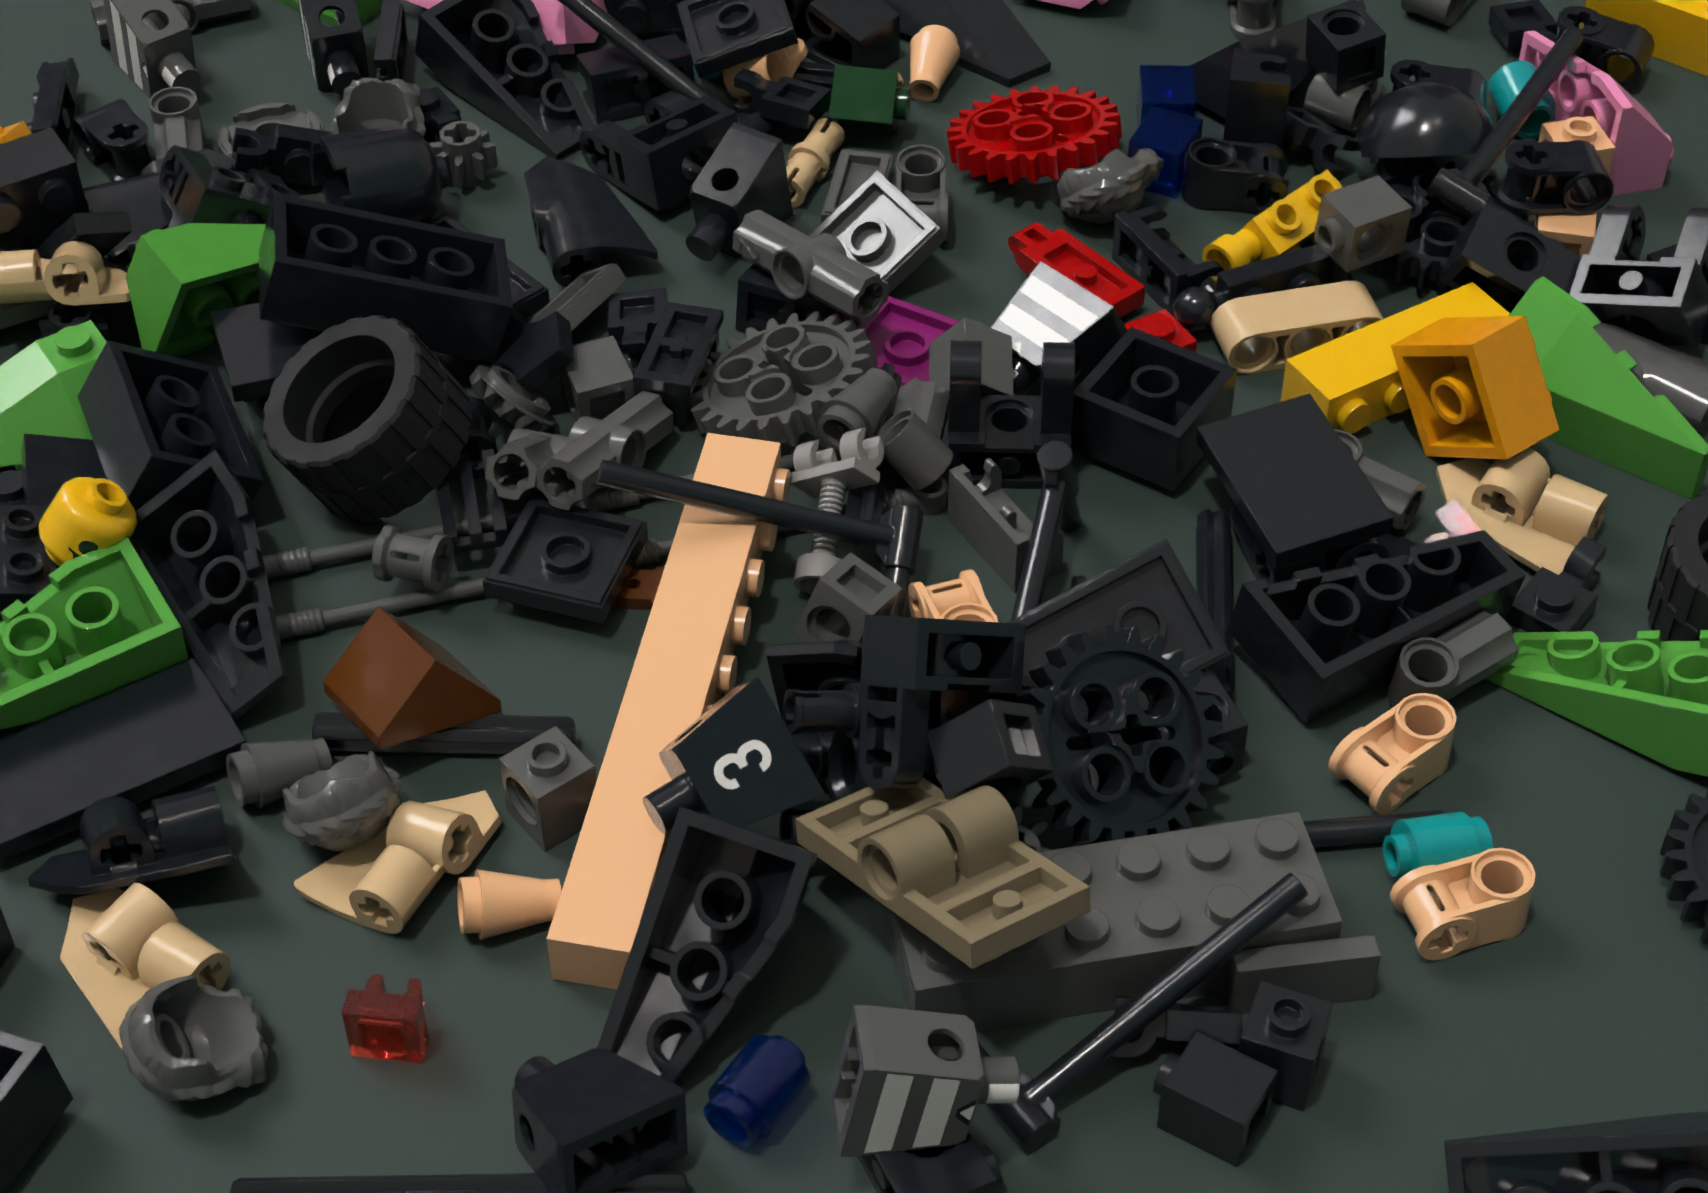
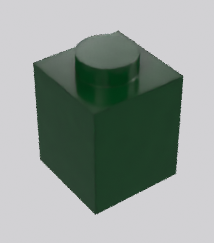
[828,65,911,134]

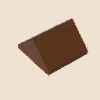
[323,606,502,749]

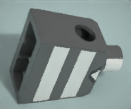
[103,0,201,98]
[830,1005,1020,1157]

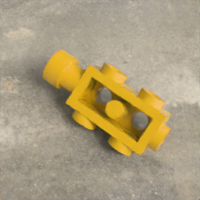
[1202,169,1343,281]

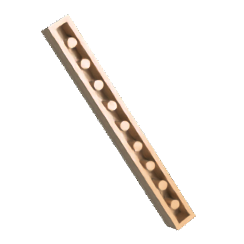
[546,433,791,990]

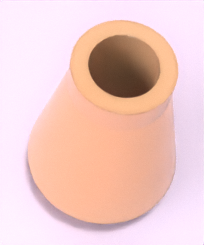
[908,25,960,102]
[457,869,561,940]

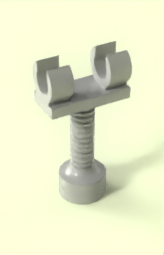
[790,427,884,594]

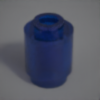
[704,1035,810,1147]

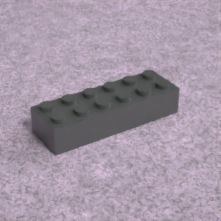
[886,812,1343,1032]

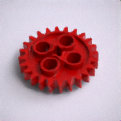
[946,85,1122,184]

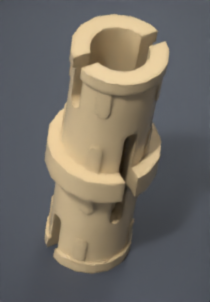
[786,118,845,208]

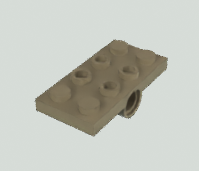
[795,777,1091,969]

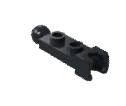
[1173,240,1355,331]

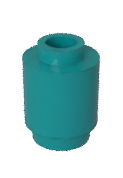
[1487,61,1556,139]
[1382,811,1493,880]

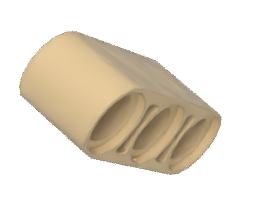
[1211,281,1384,374]

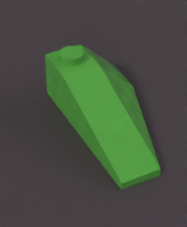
[126,223,266,357]
[1509,276,1708,500]
[0,320,106,471]
[0,536,189,730]
[1485,630,1708,777]

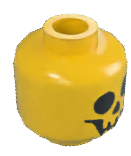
[38,477,137,566]

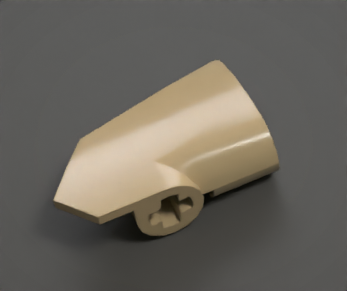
[0,240,131,306]
[1436,447,1610,575]
[294,790,502,934]
[60,882,231,1052]

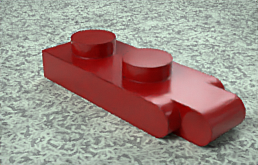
[1008,222,1146,318]

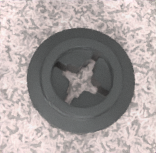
[469,365,555,433]

